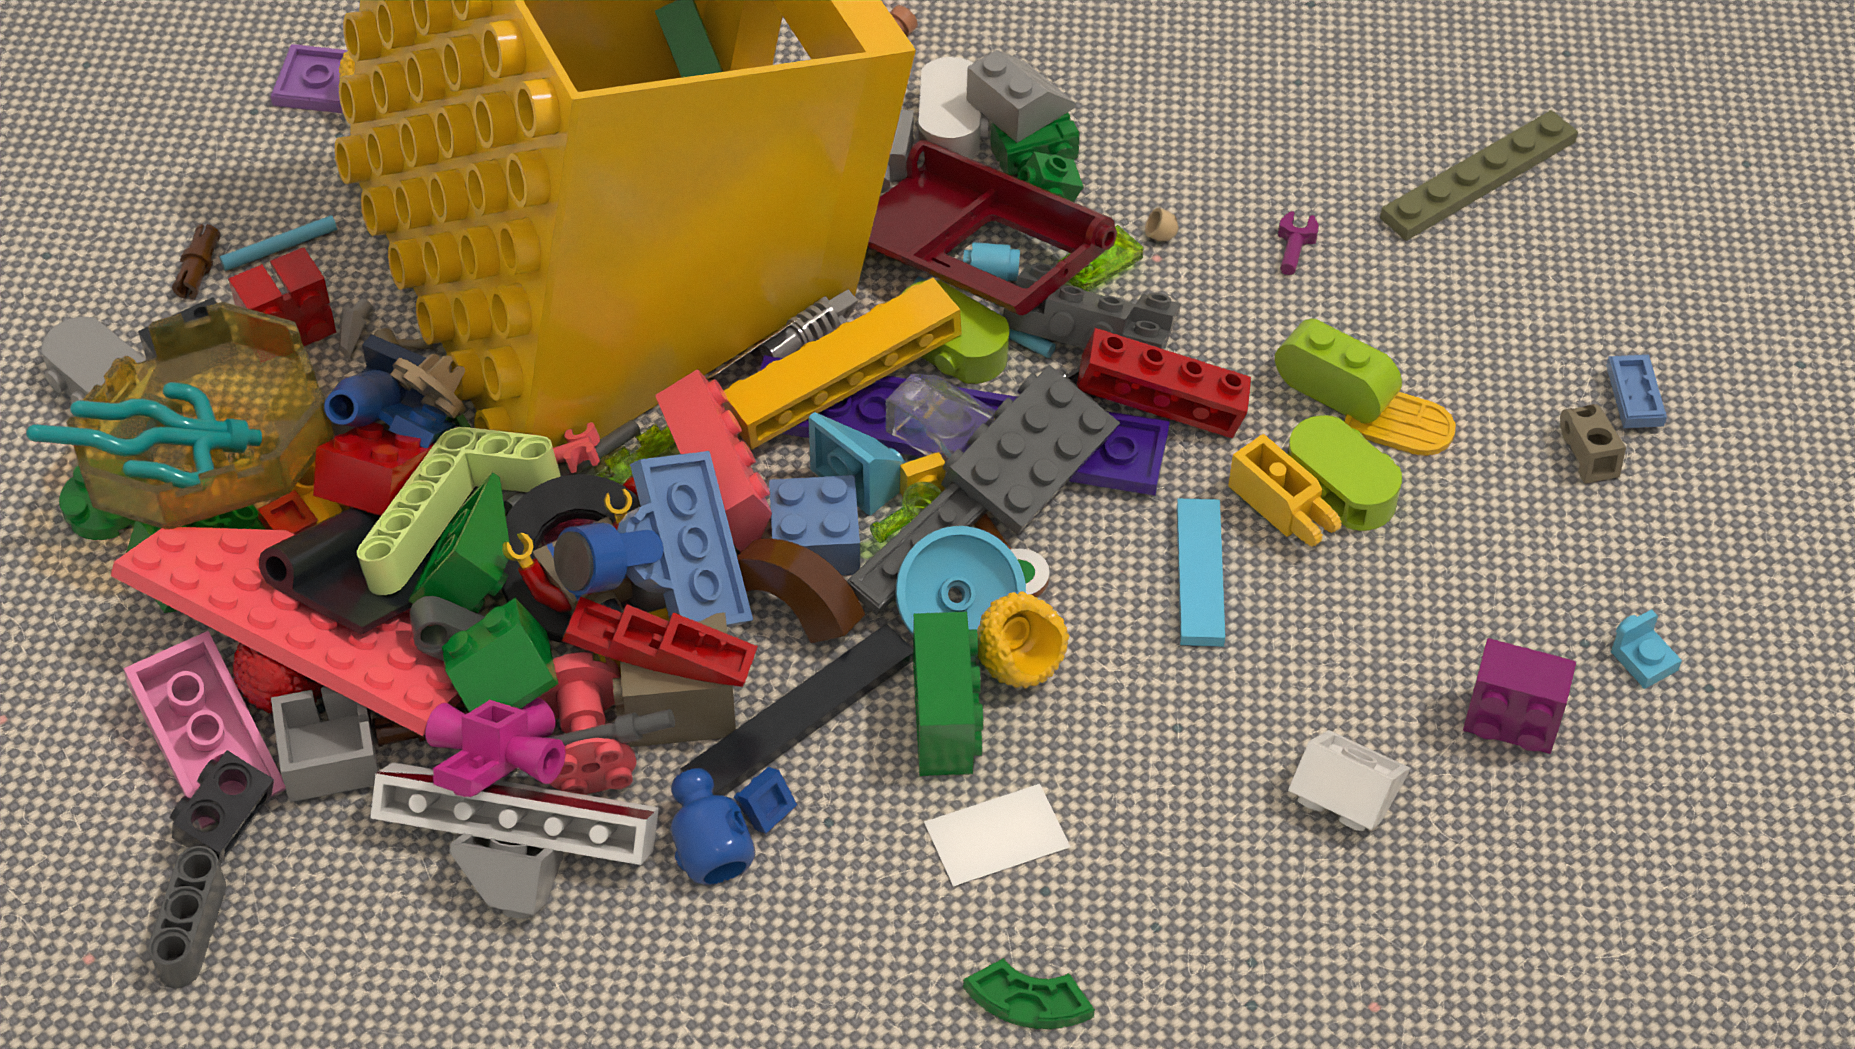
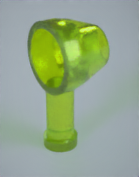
[870,482,942,543]

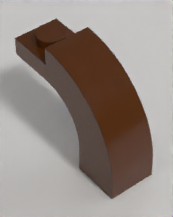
[737,538,866,643]

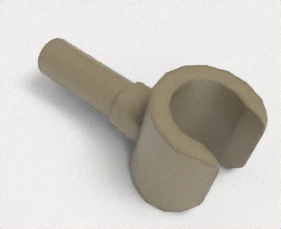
[374,328,433,350]

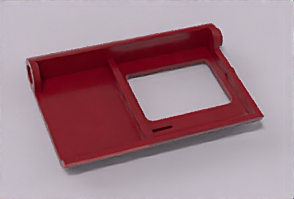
[867,140,1117,315]

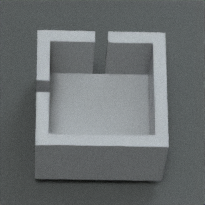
[271,687,379,802]

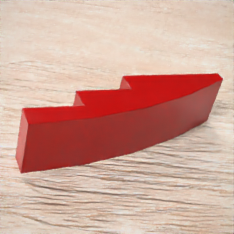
[562,596,758,687]

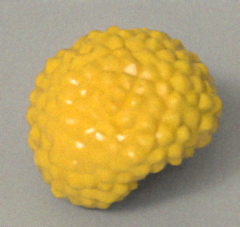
[977,591,1069,689]

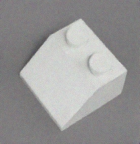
[1288,730,1410,831]

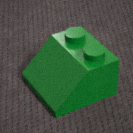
[442,598,558,712]

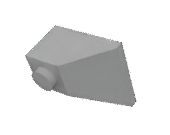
[449,833,564,919]

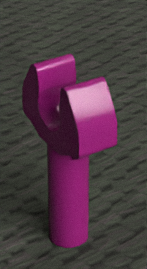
[1278,211,1319,275]

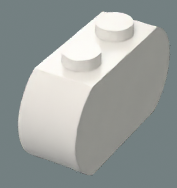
[918,57,988,159]

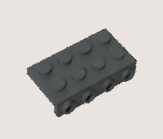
[941,365,1120,535]

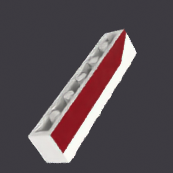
[370,762,659,865]

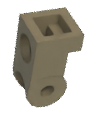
[1560,404,1626,484]

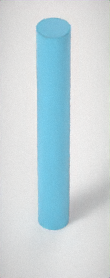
[219,215,337,271]

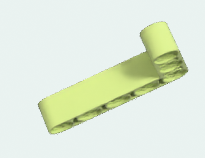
[357,427,561,595]

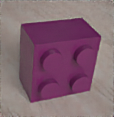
[1463,638,1577,754]

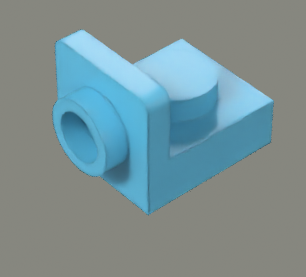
[1611,610,1682,689]

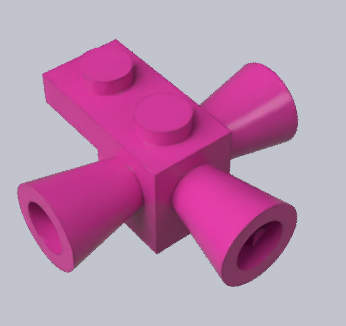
[425,697,565,797]

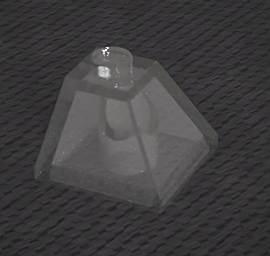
[886,374,996,463]

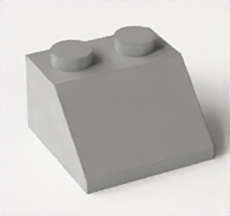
[966,50,1075,143]

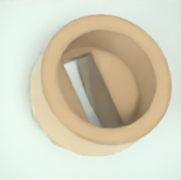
[1145,207,1179,242]

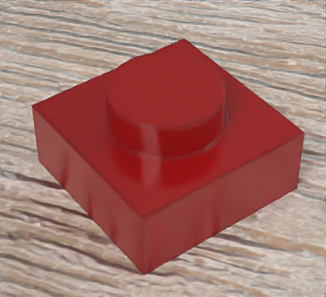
[258,490,318,534]

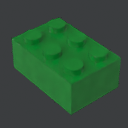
[913,612,983,776]

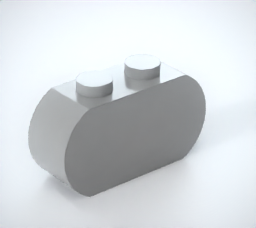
[41,317,156,425]

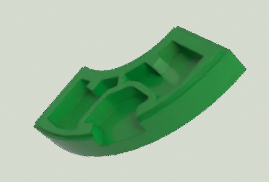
[963,958,1095,1029]

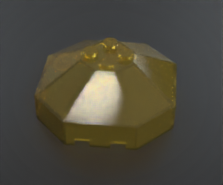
[66,302,334,530]

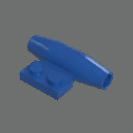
[324,370,456,448]

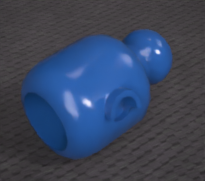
[670,768,755,885]

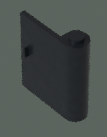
[259,507,429,635]

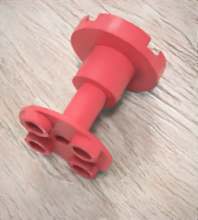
[539,652,636,795]

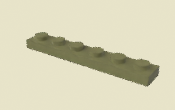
[1380,110,1578,241]

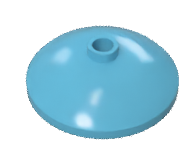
[895,526,1026,635]

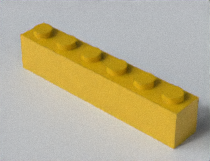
[723,277,962,450]

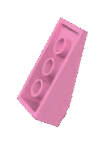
[124,631,286,829]

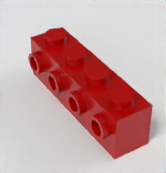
[1077,328,1251,439]

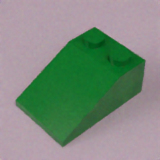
[408,472,510,613]

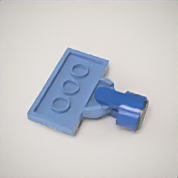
[554,451,753,627]

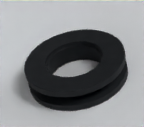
[501,474,641,645]

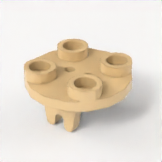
[390,354,466,419]

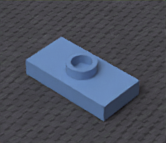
[1606,354,1667,428]

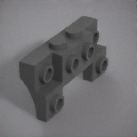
[1003,263,1181,350]

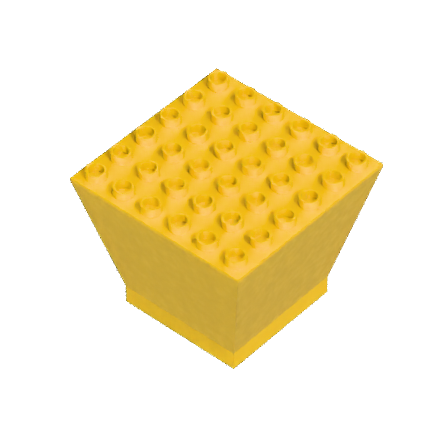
[335,0,916,448]

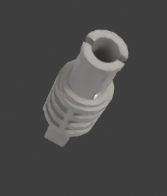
[759,290,858,359]

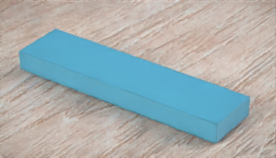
[1176,498,1225,647]

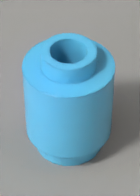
[963,242,1020,281]

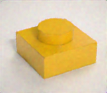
[900,452,946,504]

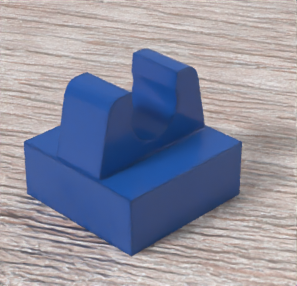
[734,767,797,834]

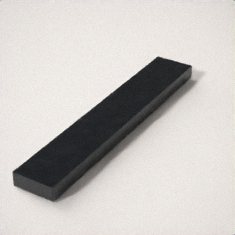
[680,624,913,796]

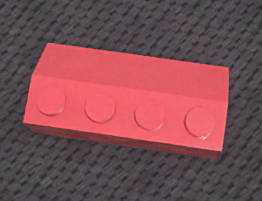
[655,369,772,552]

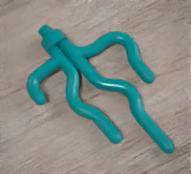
[26,382,262,490]

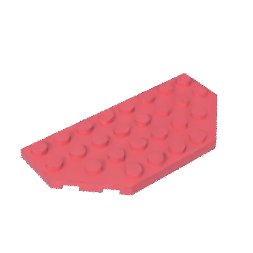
[111,526,462,736]

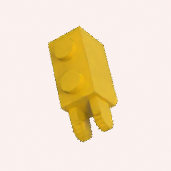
[1228,434,1342,547]

